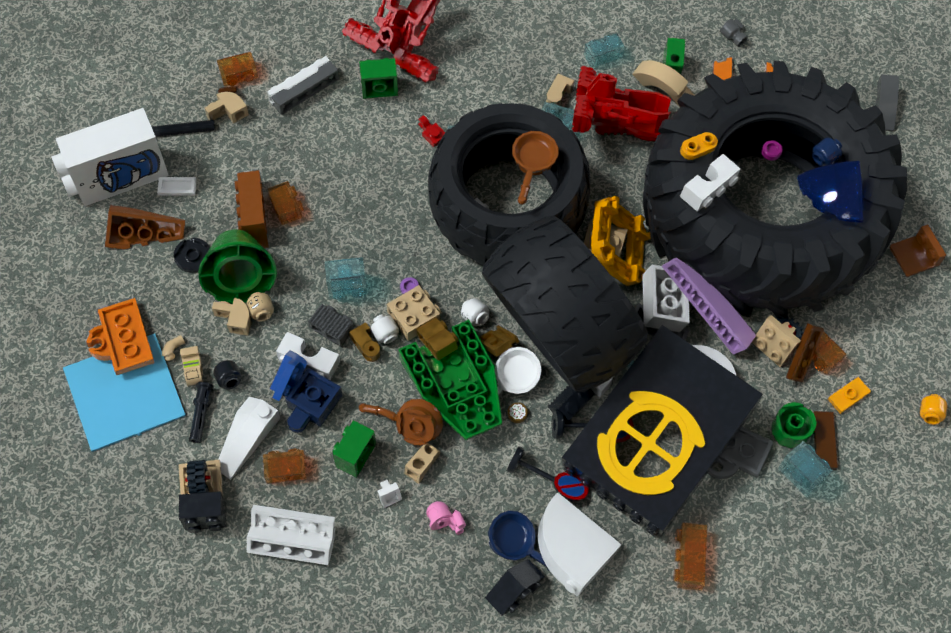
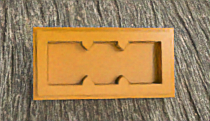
[828,377,871,414]

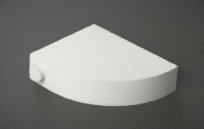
[538,492,622,597]

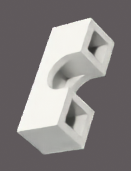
[680,154,740,212]
[276,332,340,380]

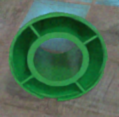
[198,229,277,304]

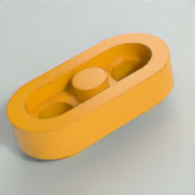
[680,132,718,160]

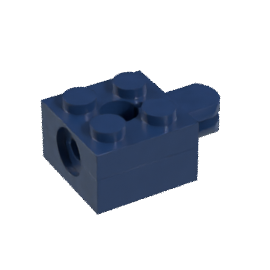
[286,368,343,433]

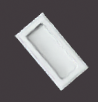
[157,177,196,196]

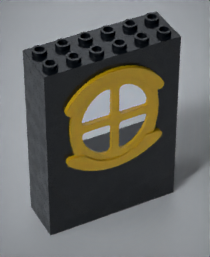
[562,325,763,537]

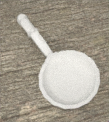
[495,347,541,395]

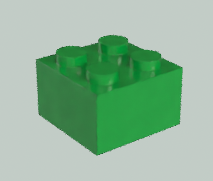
[359,58,398,99]
[332,420,376,478]

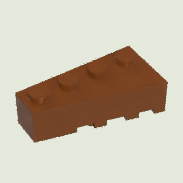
[234,170,269,248]

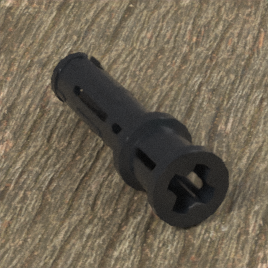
[189,382,214,443]

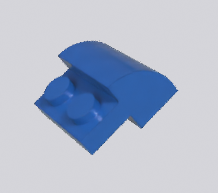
[270,350,307,401]

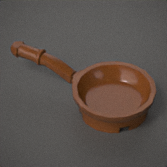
[512,131,558,205]
[358,399,443,445]

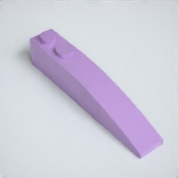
[662,257,756,355]

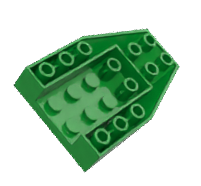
[398,320,502,440]

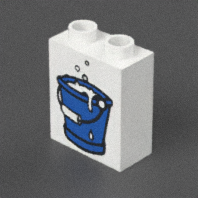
[51,108,169,206]

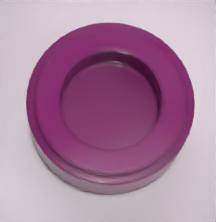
[762,140,782,161]

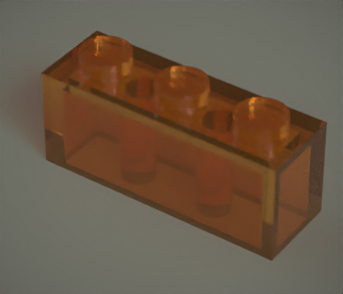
[673,523,707,591]

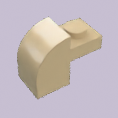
[205,92,249,123]
[212,298,251,336]

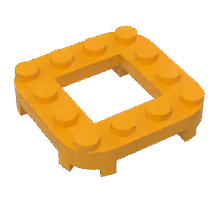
[591,196,651,286]

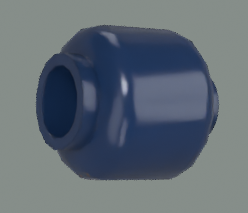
[812,137,842,167]

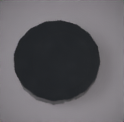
[174,238,210,273]

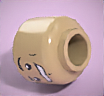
[246,292,274,322]

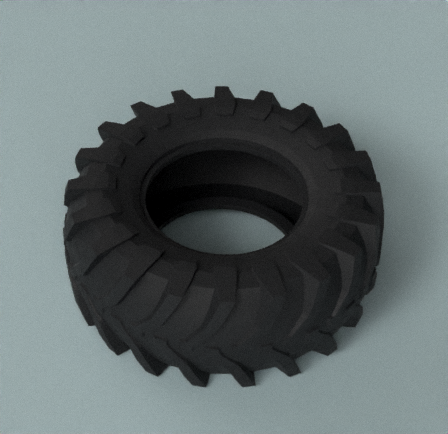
[643,61,907,318]

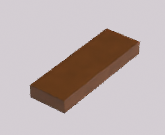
[786,323,824,382]
[813,411,838,470]

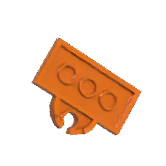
[87,298,155,375]

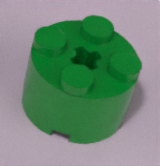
[771,402,816,448]

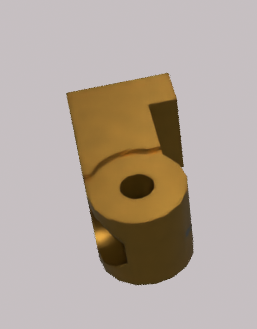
[350,322,380,362]

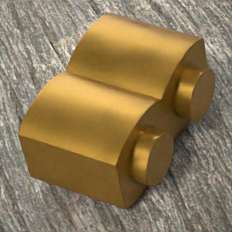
[416,317,458,361]

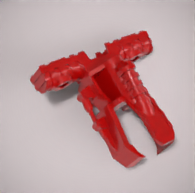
[342,0,440,82]
[572,66,671,141]

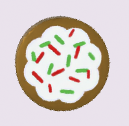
[508,403,527,423]

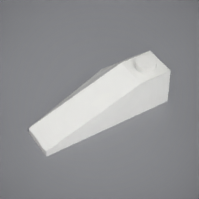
[218,397,280,480]

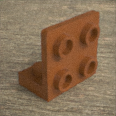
[889,224,946,277]

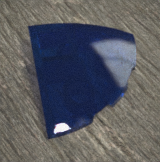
[797,161,863,222]

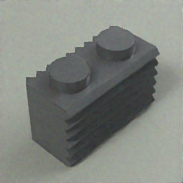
[308,304,354,347]

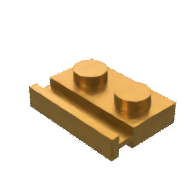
[479,325,519,357]

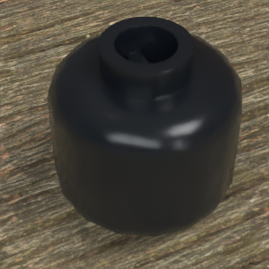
[213,360,242,389]

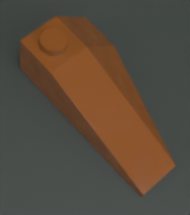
[105,205,185,249]

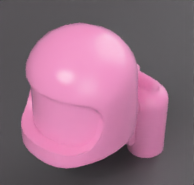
[426,501,466,535]

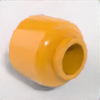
[920,394,948,425]

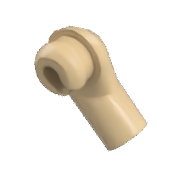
[162,335,185,361]

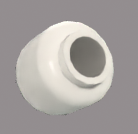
[461,298,489,327]
[371,314,399,344]

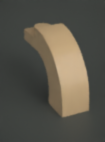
[633,60,695,107]

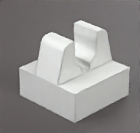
[378,480,402,508]

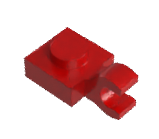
[418,115,445,147]

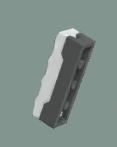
[267,56,339,115]

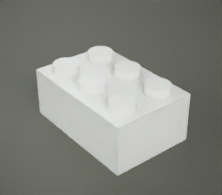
[642,265,690,332]

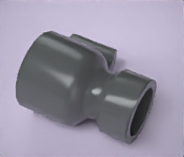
[720,18,748,47]

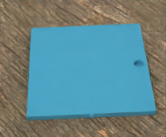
[63,334,186,452]

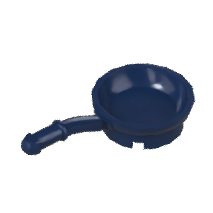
[488,511,550,571]

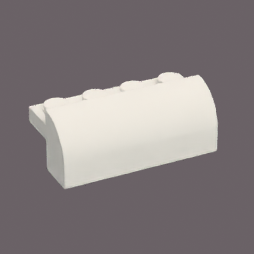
[247,505,336,565]

